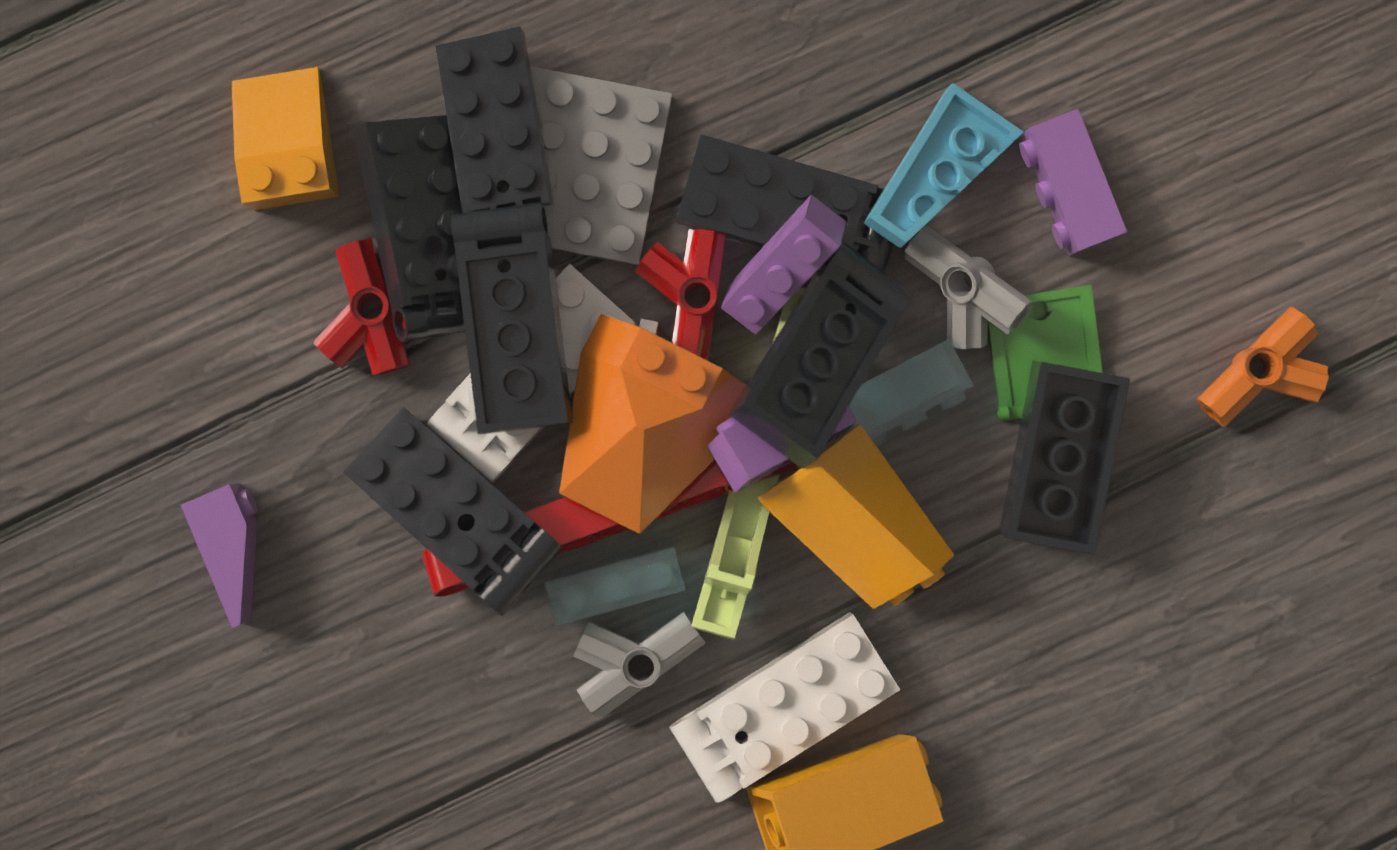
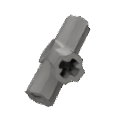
[905,226,1033,349]
[573,611,706,721]

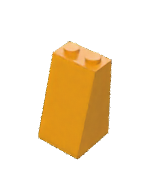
[758,424,954,609]
[746,734,944,850]

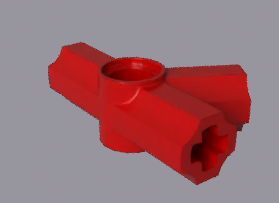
[634,229,726,361]
[313,238,411,376]

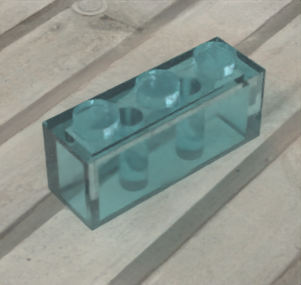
[844,339,974,447]
[545,545,686,626]

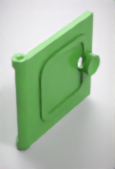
[988,285,1103,421]

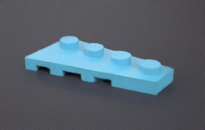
[864,83,1023,248]

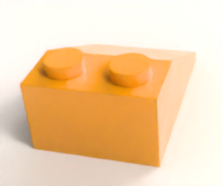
[232,67,340,211]

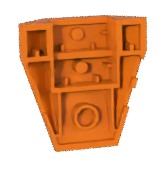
[559,314,747,534]

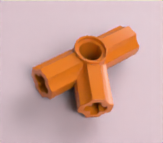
[1196,307,1329,427]

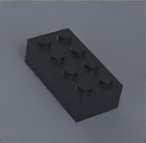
[999,360,1130,555]

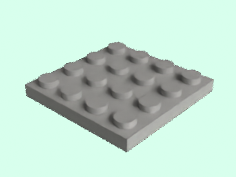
[501,66,672,266]

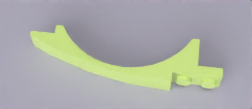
[691,287,806,640]

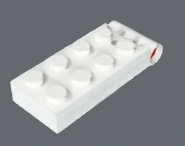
[427,264,636,484]
[669,612,900,803]

